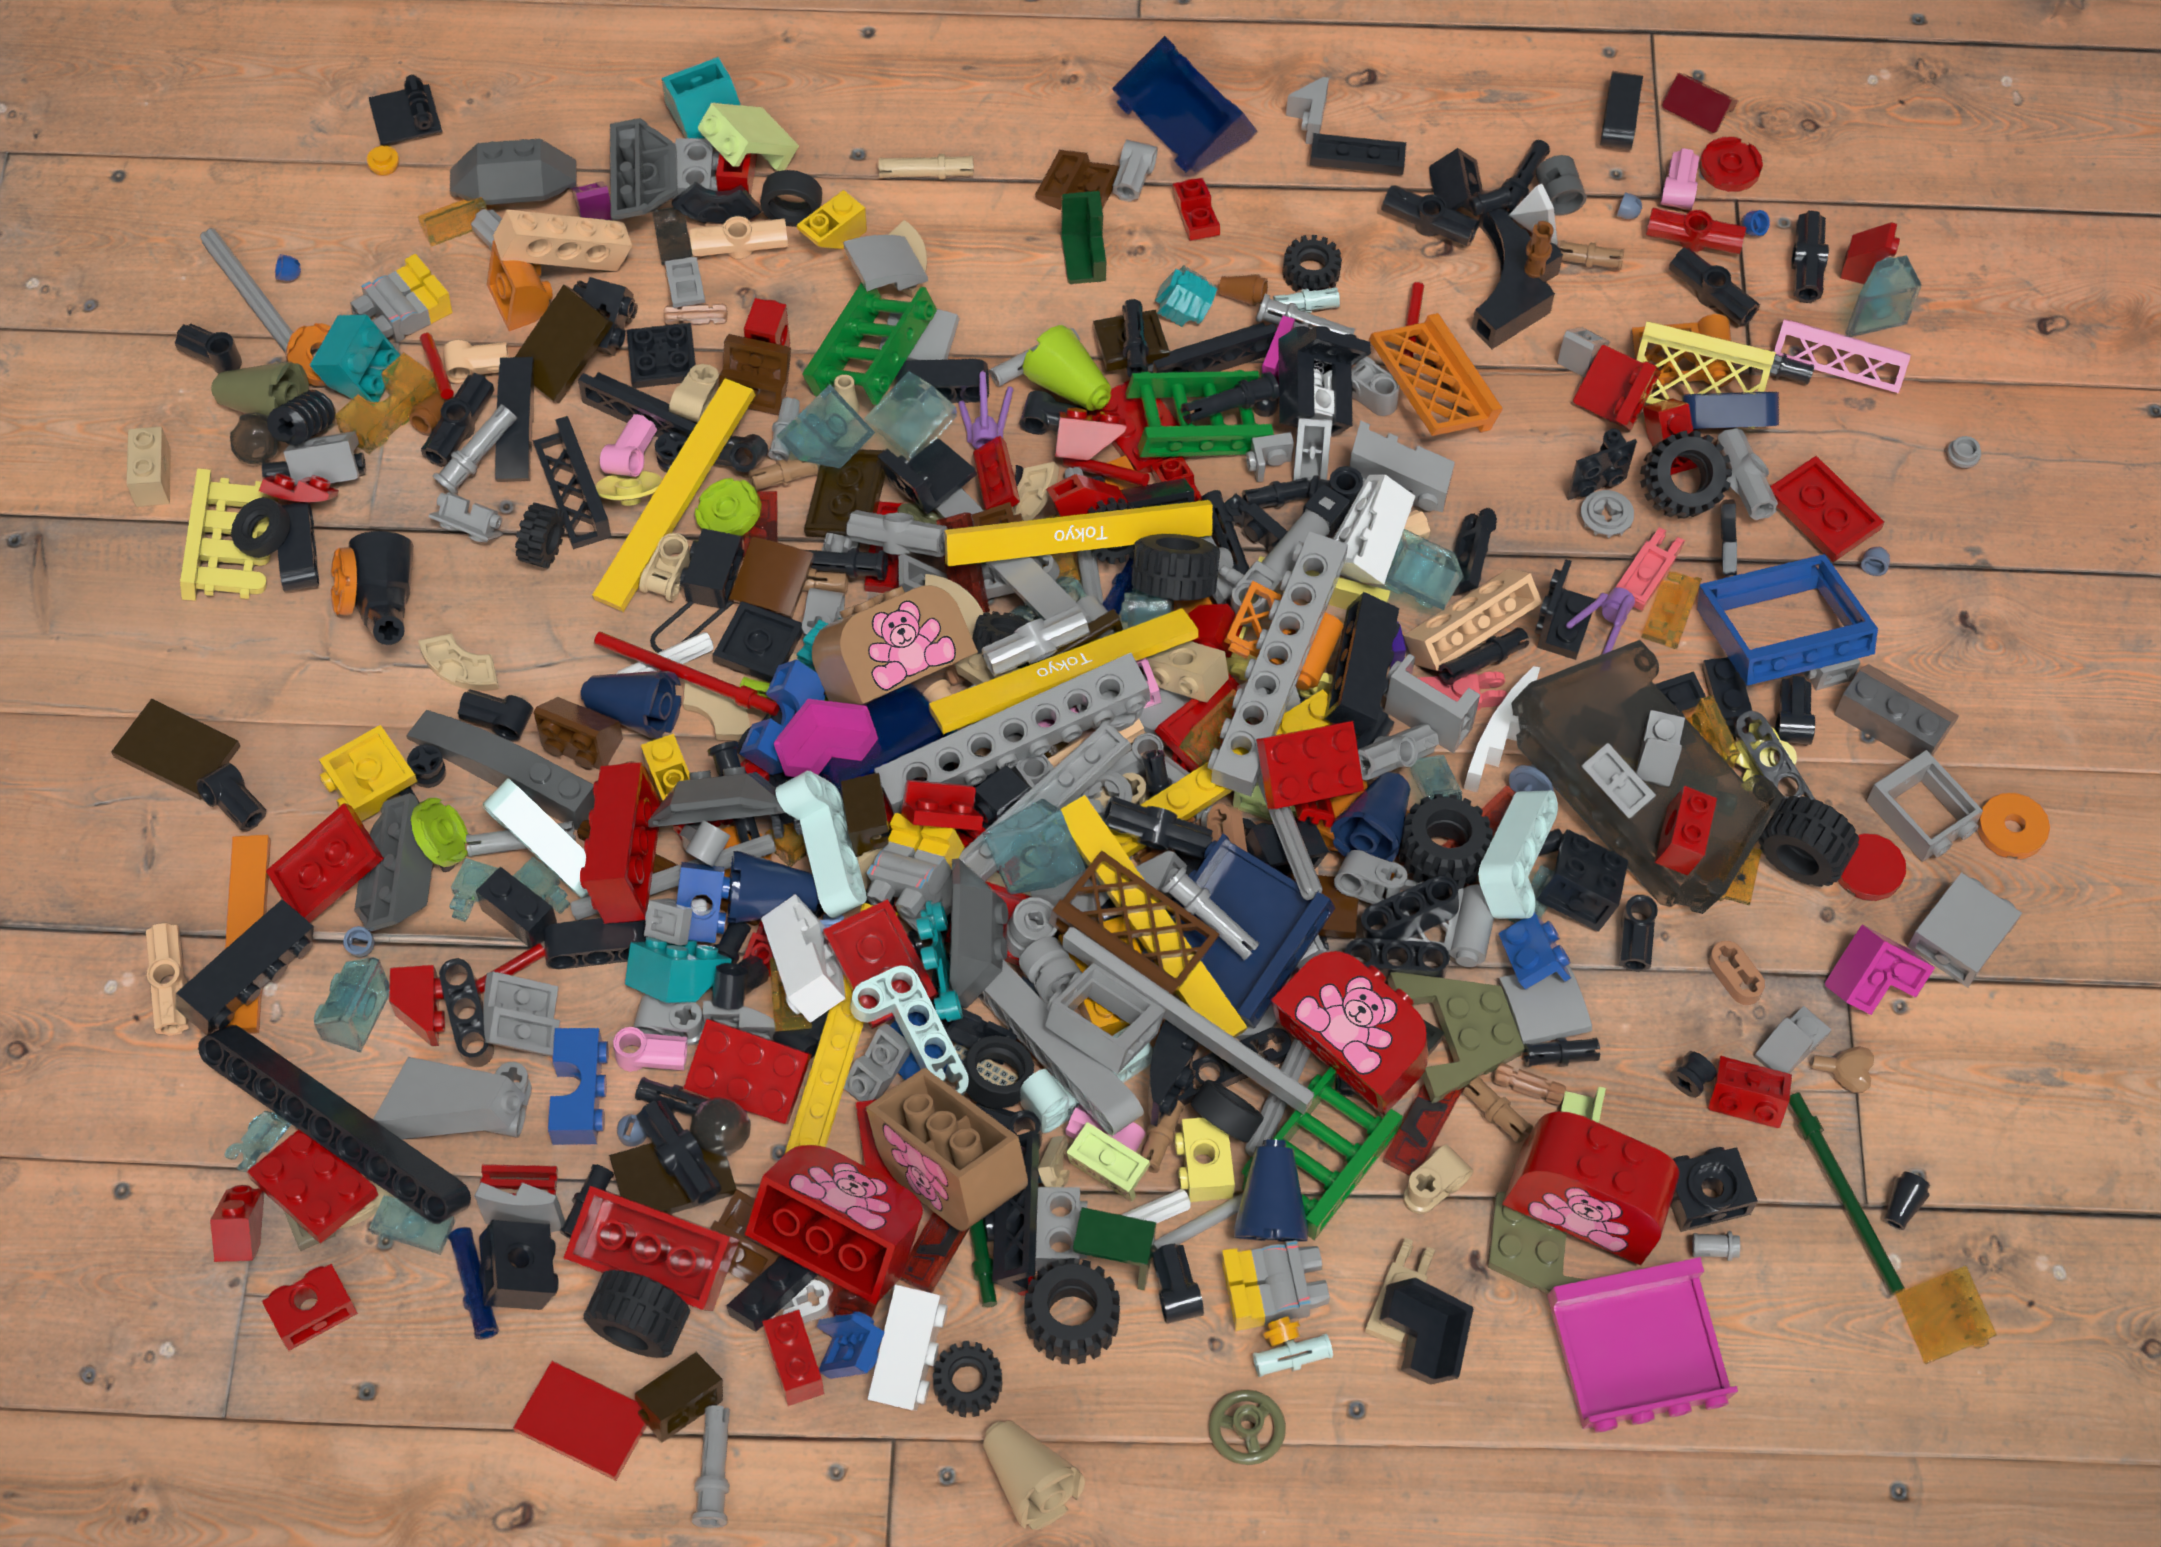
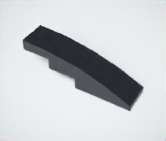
[495,357,534,482]

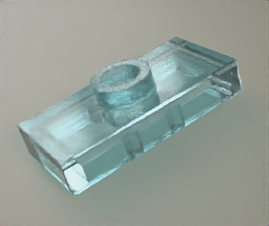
[1410,755,1462,800]
[369,1195,456,1255]

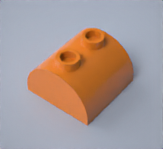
[487,240,553,331]

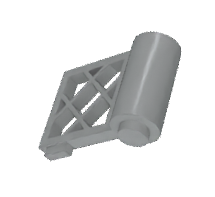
[1382,877,1494,967]

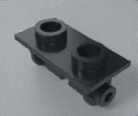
[942,1005,1017,1065]

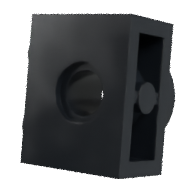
[1671,1147,1758,1232]
[479,1220,559,1310]

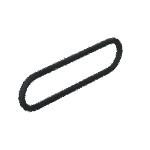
[650,576,737,653]

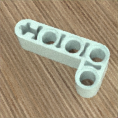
[775,770,867,918]
[482,778,589,899]
[1479,790,1558,919]
[850,966,969,1095]
[1020,1026,1154,1133]

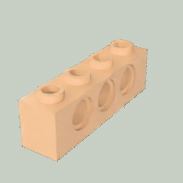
[493,209,632,271]
[1403,569,1542,671]

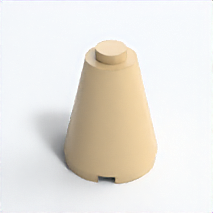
[983,1421,1085,1530]

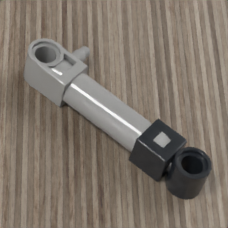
[1219,466,1363,627]

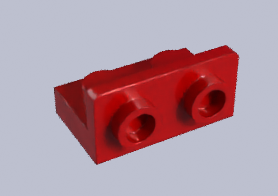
[901,780,983,831]
[1708,1055,1792,1128]

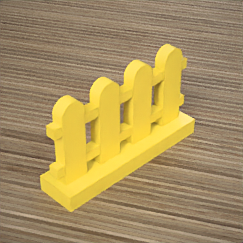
[180,468,278,601]

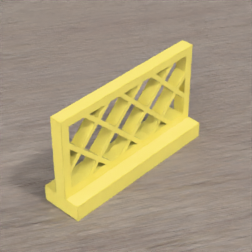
[1636,321,1776,429]

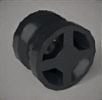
[655,432,687,473]
[407,744,446,788]
[1669,1051,1717,1098]

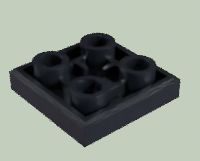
[626,323,696,388]

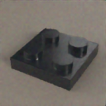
[713,601,803,683]

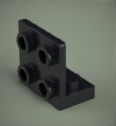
[877,439,977,514]
[1535,559,1597,660]
[1536,829,1628,932]

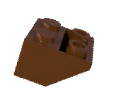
[533,697,623,770]

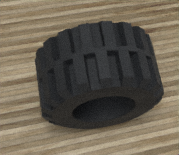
[1640,431,1732,519]
[1131,534,1220,601]
[1399,793,1493,889]
[1759,796,1859,887]
[1024,1258,1120,1364]
[583,1270,690,1358]

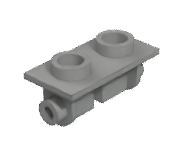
[428,492,503,542]

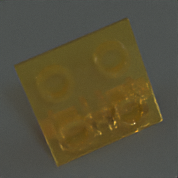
[1896,1265,1997,1364]

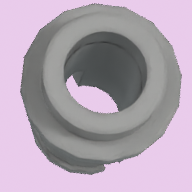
[1692,1231,1740,1261]

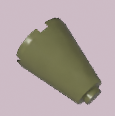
[211,361,309,421]

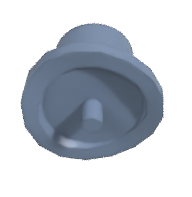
[1509,759,1558,795]

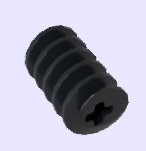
[267,390,336,445]

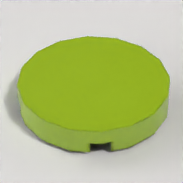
[695,478,762,536]
[411,797,468,867]

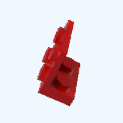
[1573,345,1661,431]

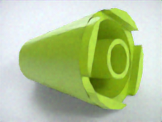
[1023,325,1111,411]

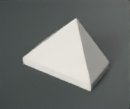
[1509,184,1558,245]

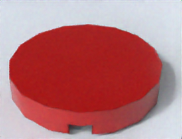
[1699,137,1763,192]
[1838,833,1906,901]

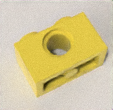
[1175,1117,1235,1202]

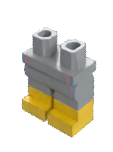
[350,253,453,343]
[866,813,965,918]
[1222,1240,1330,1331]

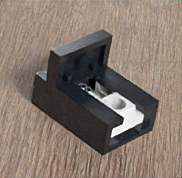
[1279,326,1371,437]

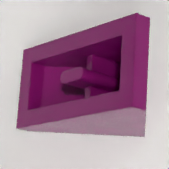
[572,181,614,221]

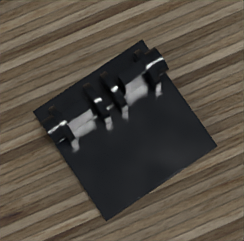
[368,74,442,146]
[1567,429,1637,501]

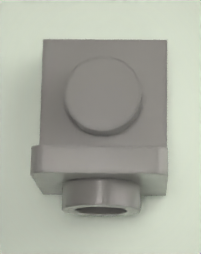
[1246,432,1294,482]
[1803,659,1860,691]
[644,898,693,945]

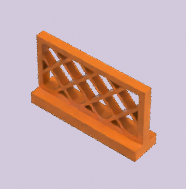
[1368,313,1503,436]

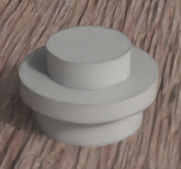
[1947,436,1981,468]

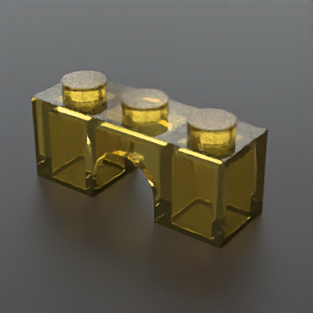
[335,353,437,454]

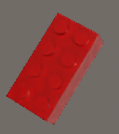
[580,762,661,924]
[563,1186,740,1311]

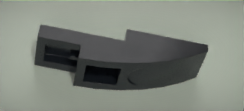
[1148,1020,1199,1127]

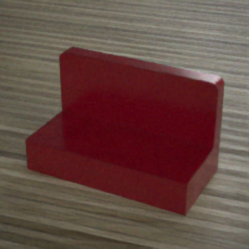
[1662,73,1739,133]

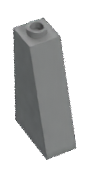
[373,1057,526,1139]

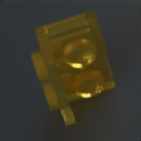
[1684,695,1740,781]

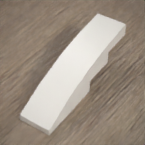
[1464,666,1540,792]

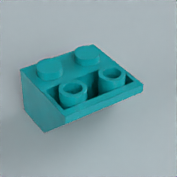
[661,57,741,139]
[310,315,403,408]
[625,937,732,1003]

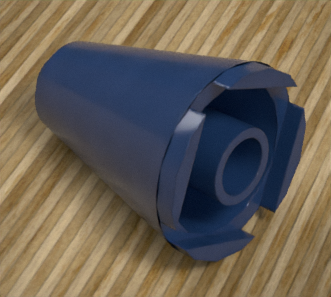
[581,671,682,739]
[1331,772,1411,862]
[727,851,820,923]
[1233,1139,1309,1242]

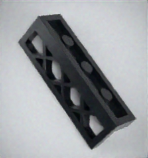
[1147,322,1277,373]
[578,372,697,439]
[533,416,612,550]
[992,1131,1040,1293]

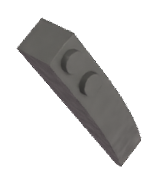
[406,710,595,830]

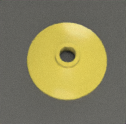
[595,471,662,506]

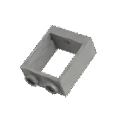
[1867,750,1983,862]
[1045,963,1165,1074]

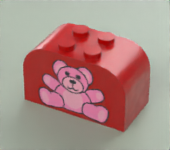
[1271,951,1428,1116]
[1502,1111,1679,1266]
[745,1145,923,1305]

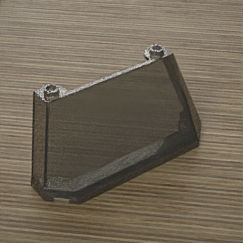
[1511,640,1784,914]

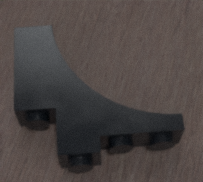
[1471,208,1563,349]

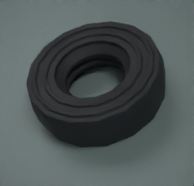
[231,497,290,558]

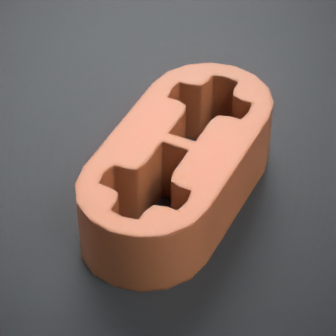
[1207,803,1247,852]
[1709,940,1765,1005]

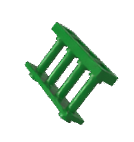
[802,282,937,405]
[1126,370,1274,457]
[1241,1067,1403,1241]

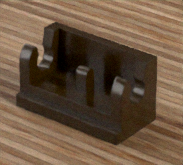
[841,773,889,856]
[635,1352,723,1443]

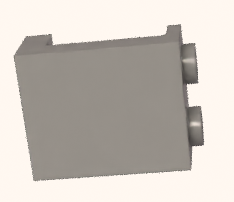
[1384,653,1480,754]
[1908,872,2022,988]

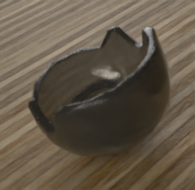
[230,412,281,467]
[689,1097,751,1156]

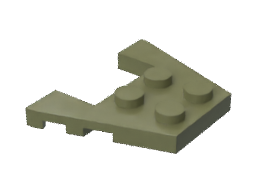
[1387,972,1525,1103]
[1488,1191,1589,1294]

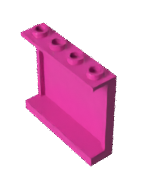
[1547,1257,1738,1433]

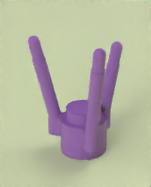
[958,371,1013,449]
[1566,587,1635,671]

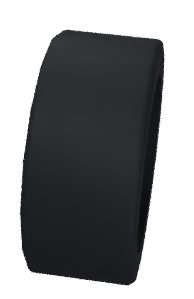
[760,170,823,227]
[963,1035,1034,1109]
[1191,1079,1264,1143]

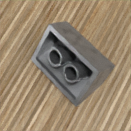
[1834,664,1959,760]

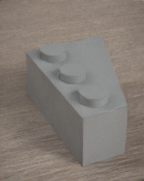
[1350,421,1455,512]

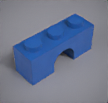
[739,659,825,775]
[548,1028,609,1145]

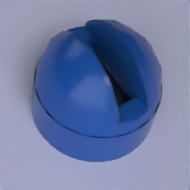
[1741,210,1770,236]
[275,254,301,281]

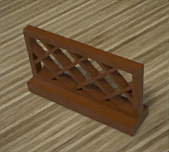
[1049,850,1220,997]

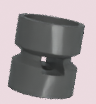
[1535,155,1587,216]

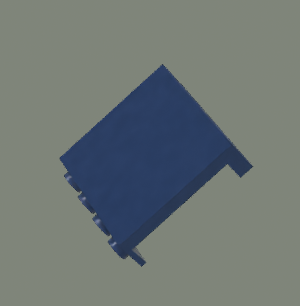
[1143,834,1335,1028]

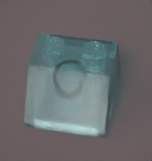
[1845,255,1922,337]
[864,371,957,460]
[776,384,875,469]
[1385,529,1463,610]
[982,798,1086,894]
[314,957,390,1053]

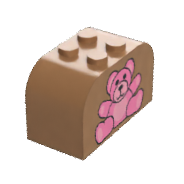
[812,585,978,705]
[866,1067,1028,1231]

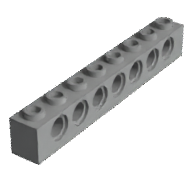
[1208,531,1348,797]
[874,653,1150,814]

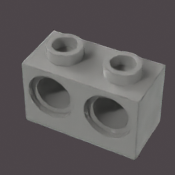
[673,138,719,208]
[1035,1187,1087,1272]

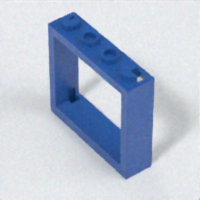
[1697,554,1878,686]

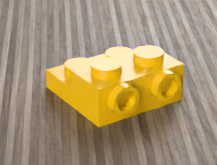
[319,724,417,822]

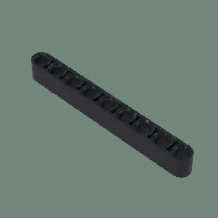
[198,1025,471,1224]

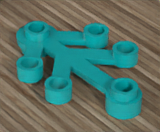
[916,900,963,1022]

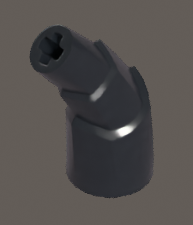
[348,531,414,645]

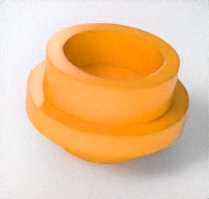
[367,146,399,176]
[1263,1316,1300,1347]

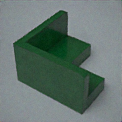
[1061,191,1107,284]
[1073,1207,1157,1290]

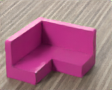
[774,699,878,777]
[1825,924,1935,1015]

